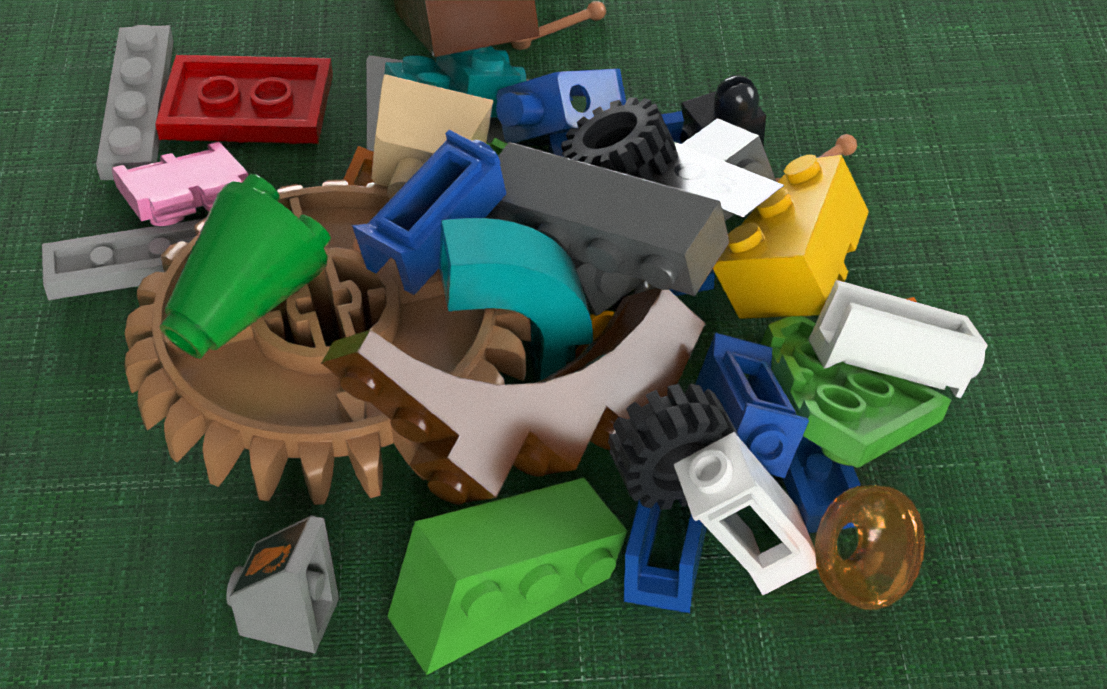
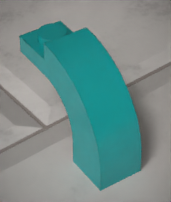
[439,218,593,381]

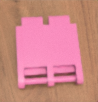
[112,142,248,226]

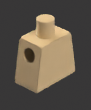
[371,74,493,199]

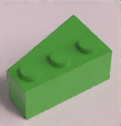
[387,478,628,675]

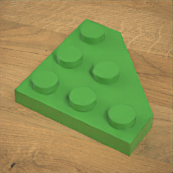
[761,316,951,468]

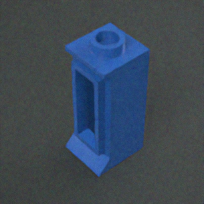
[352,130,507,295]
[695,333,809,478]
[624,500,707,613]

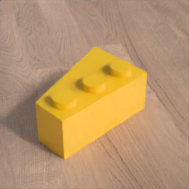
[713,155,869,319]

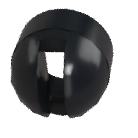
[714,75,759,124]

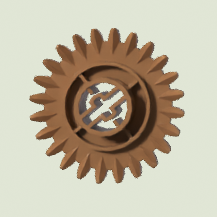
[124,179,531,505]

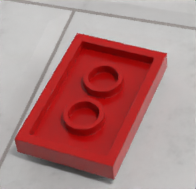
[155,55,333,144]

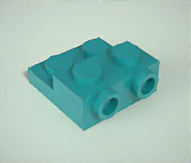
[384,46,527,118]

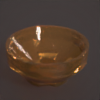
[815,485,925,610]

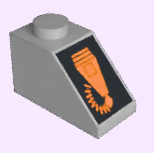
[226,516,339,654]

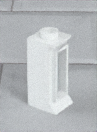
[809,280,988,398]
[674,432,822,595]

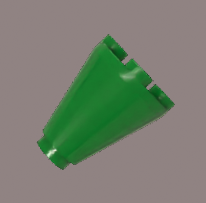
[159,174,331,359]

